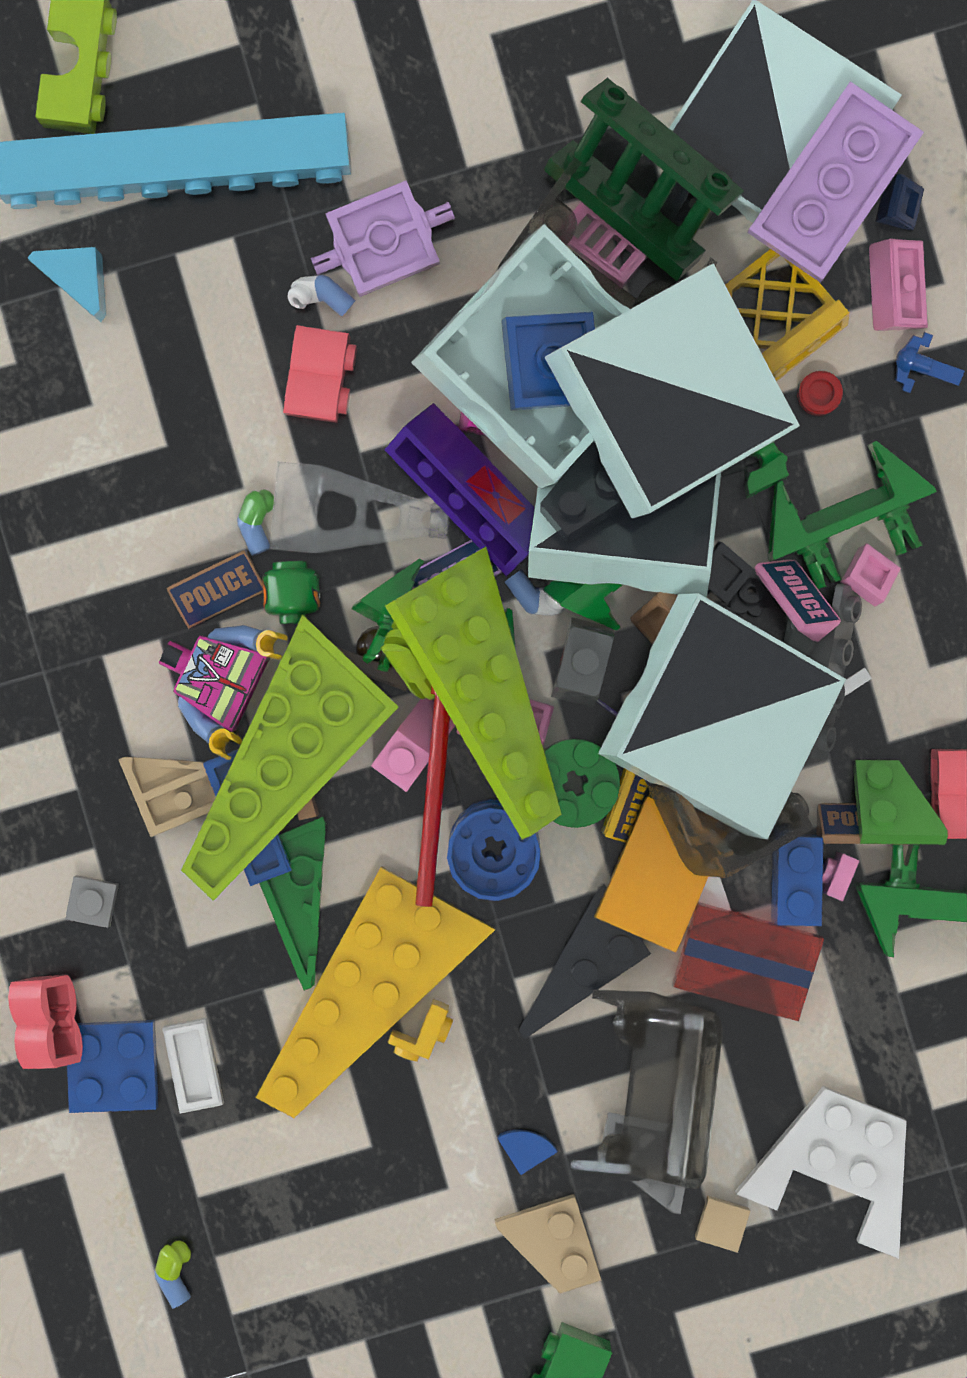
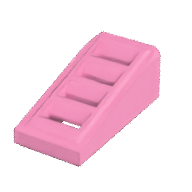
[555,202,648,290]

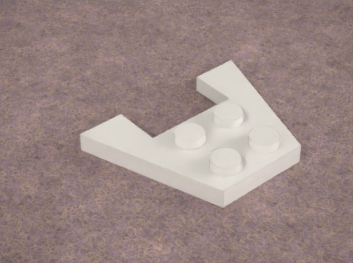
[735,1086,907,1259]

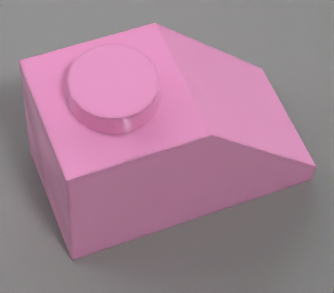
[371,698,455,792]

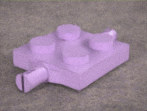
[311,180,455,297]

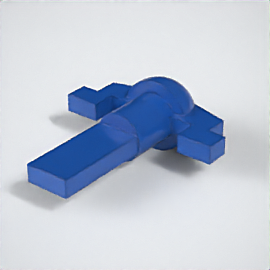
[895,332,965,393]

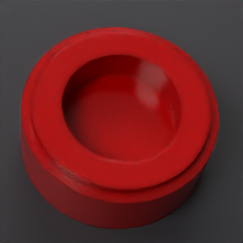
[797,371,843,416]

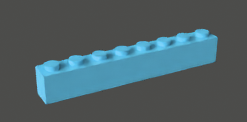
[0,113,351,209]

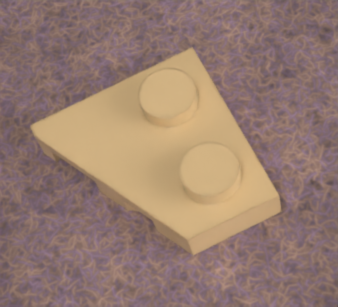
[118,757,216,837]
[495,1194,601,1293]

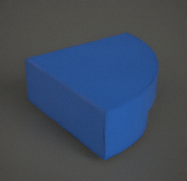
[497,1129,558,1175]

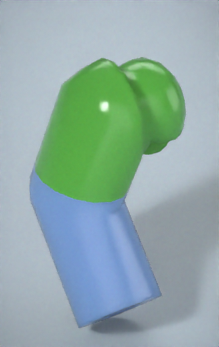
[237,489,276,556]

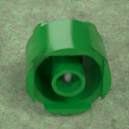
[544,738,620,828]

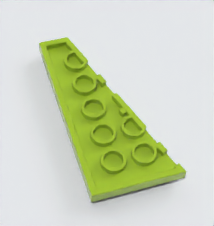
[385,547,562,839]
[181,615,399,901]

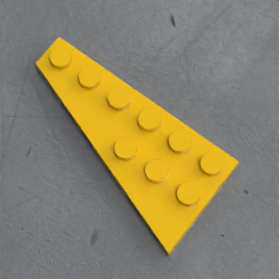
[256,866,496,1118]

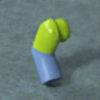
[154,1240,191,1308]

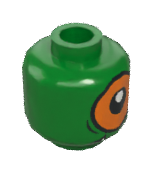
[262,561,320,624]

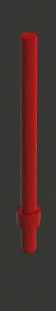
[415,685,450,907]

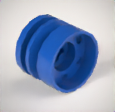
[447,798,541,901]

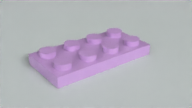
[747,82,924,283]

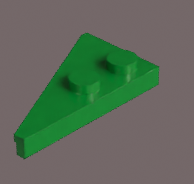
[259,816,326,991]

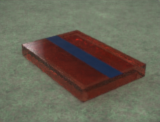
[672,902,824,1022]

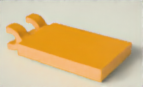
[594,786,727,953]

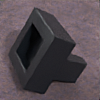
[708,541,755,604]

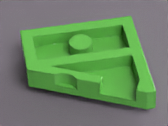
[853,760,948,845]

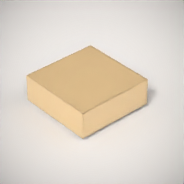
[695,1195,751,1253]

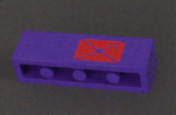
[384,403,535,576]

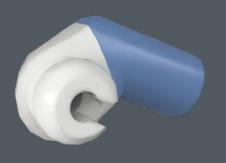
[288,275,356,317]
[505,569,565,616]

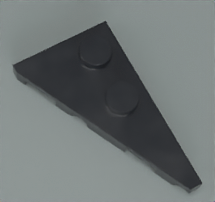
[518,883,651,1039]

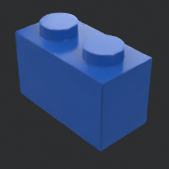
[771,834,823,926]

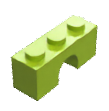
[35,0,117,134]

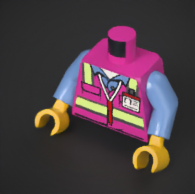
[159,625,288,760]

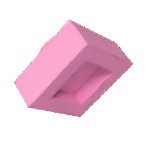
[841,543,901,607]
[822,851,859,901]

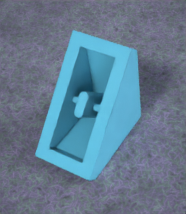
[28,247,106,322]

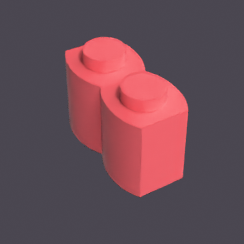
[283,325,357,423]
[930,749,967,839]
[8,975,83,1069]

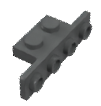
[783,584,862,760]

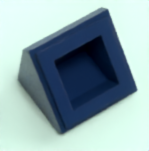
[875,174,924,230]

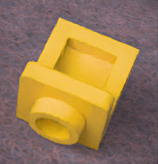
[388,999,453,1062]

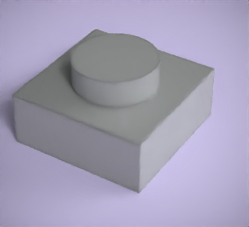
[65,875,119,928]

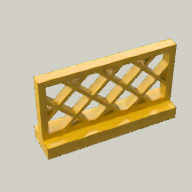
[725,249,850,382]

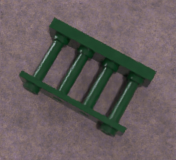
[543,77,744,281]

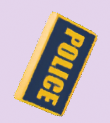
[601,768,654,843]

